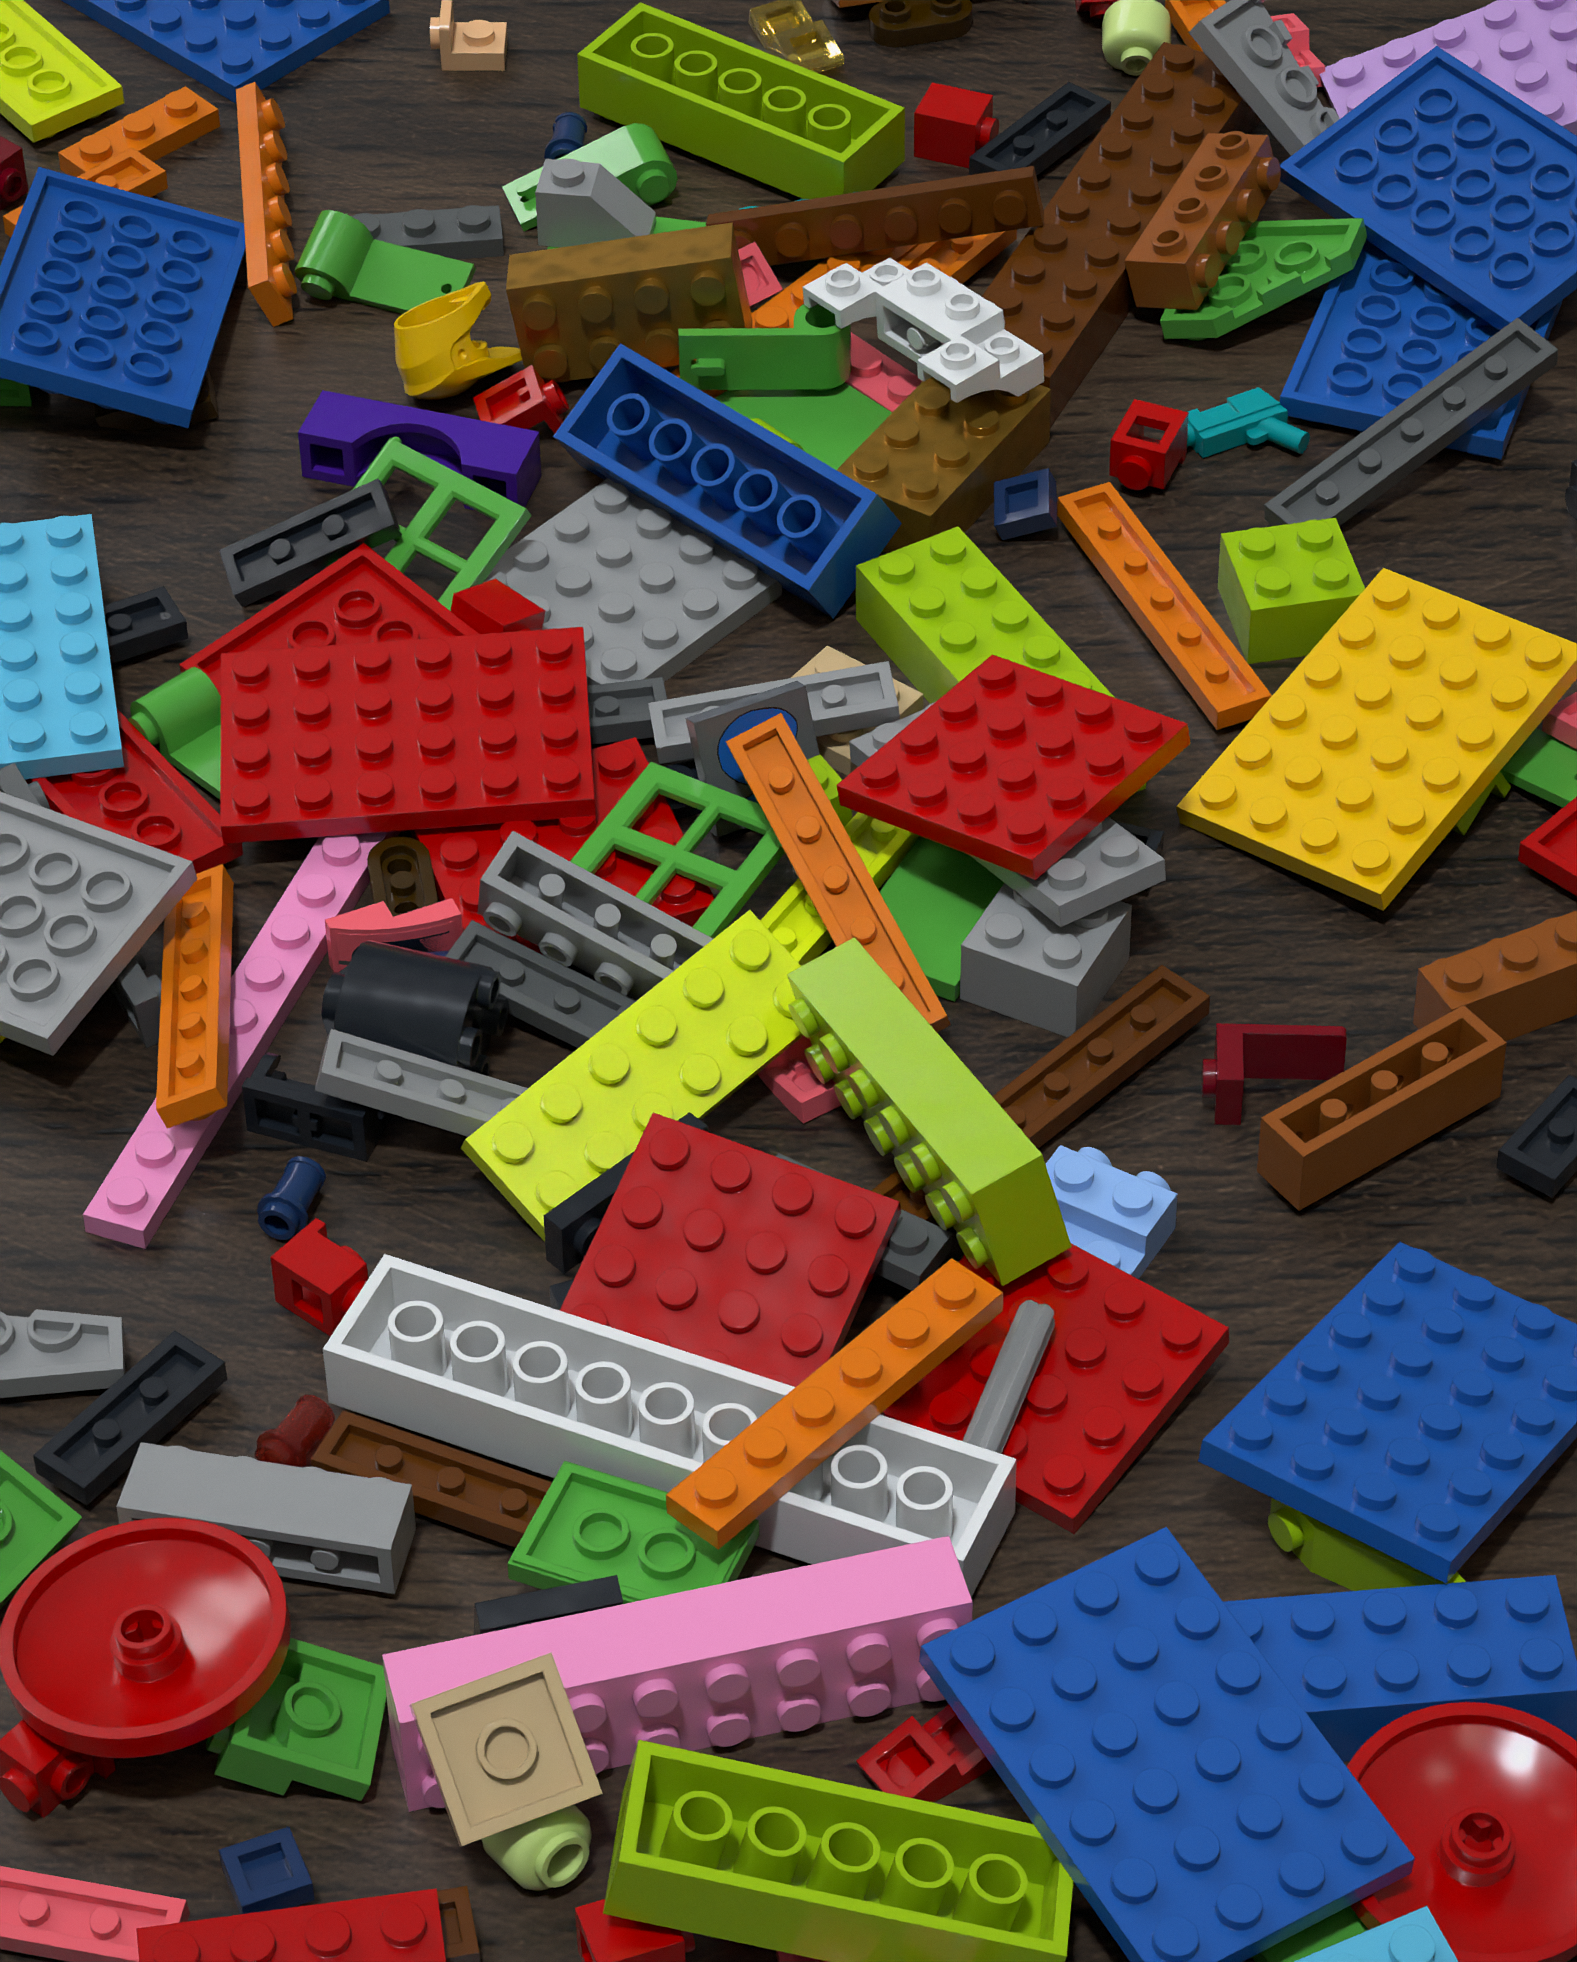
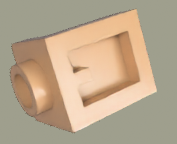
[430,0,508,71]

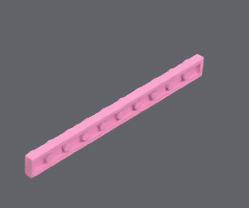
[83,831,401,1249]

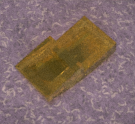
[748,0,845,73]

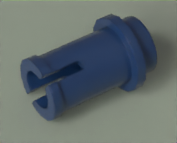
[544,112,588,160]
[257,1156,326,1240]

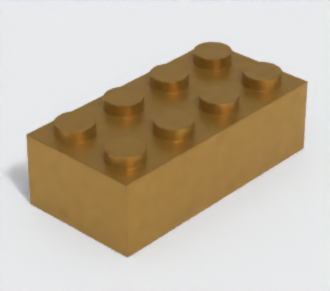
[506,222,752,383]
[837,377,1051,553]

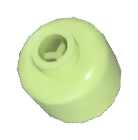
[1102,0,1171,76]
[482,1805,592,1891]

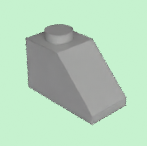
[535,159,656,247]

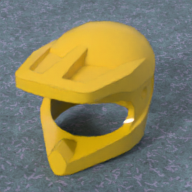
[394,281,522,400]

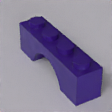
[298,390,542,511]

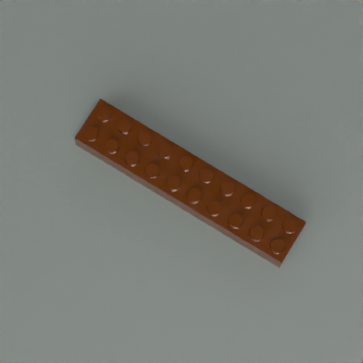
[982,42,1260,428]

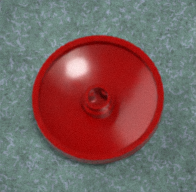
[0,1518,291,1758]
[1347,1702,1577,1962]

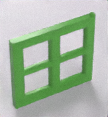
[308,437,531,611]
[570,762,785,939]

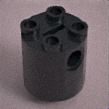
[321,940,509,1076]

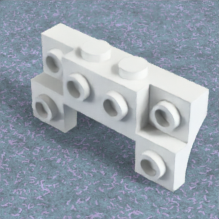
[803,257,1044,403]

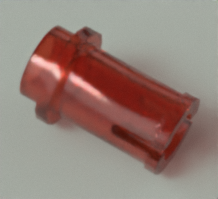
[254,1394,335,1468]

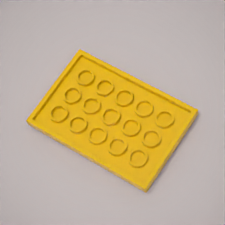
[1176,568,1577,911]

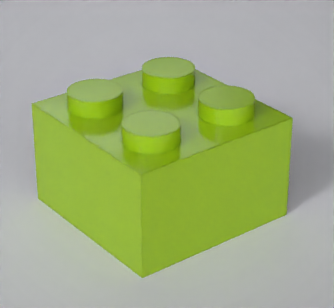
[1218,518,1365,664]

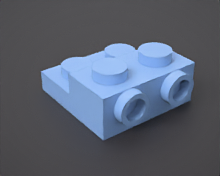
[1046,1145,1177,1279]

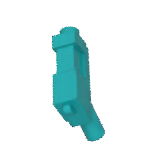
[1187,387,1310,458]

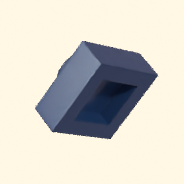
[994,468,1057,540]
[219,1827,315,1914]

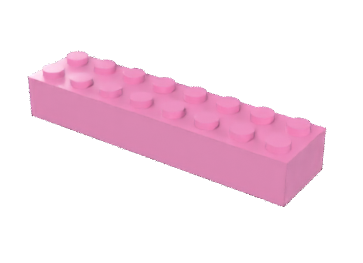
[382,1536,973,1812]

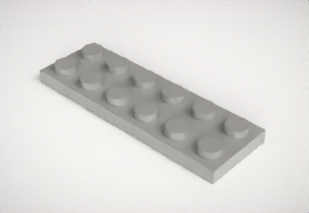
[849,702,1166,927]

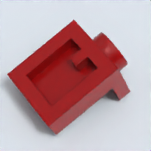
[473,365,569,434]

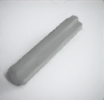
[962,1300,1055,1454]

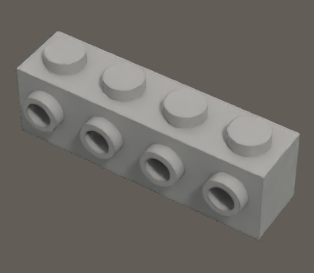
[477,831,713,1000]
[116,1442,416,1594]

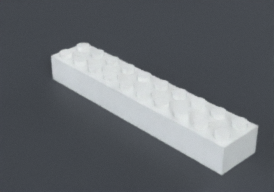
[323,1254,1017,1597]

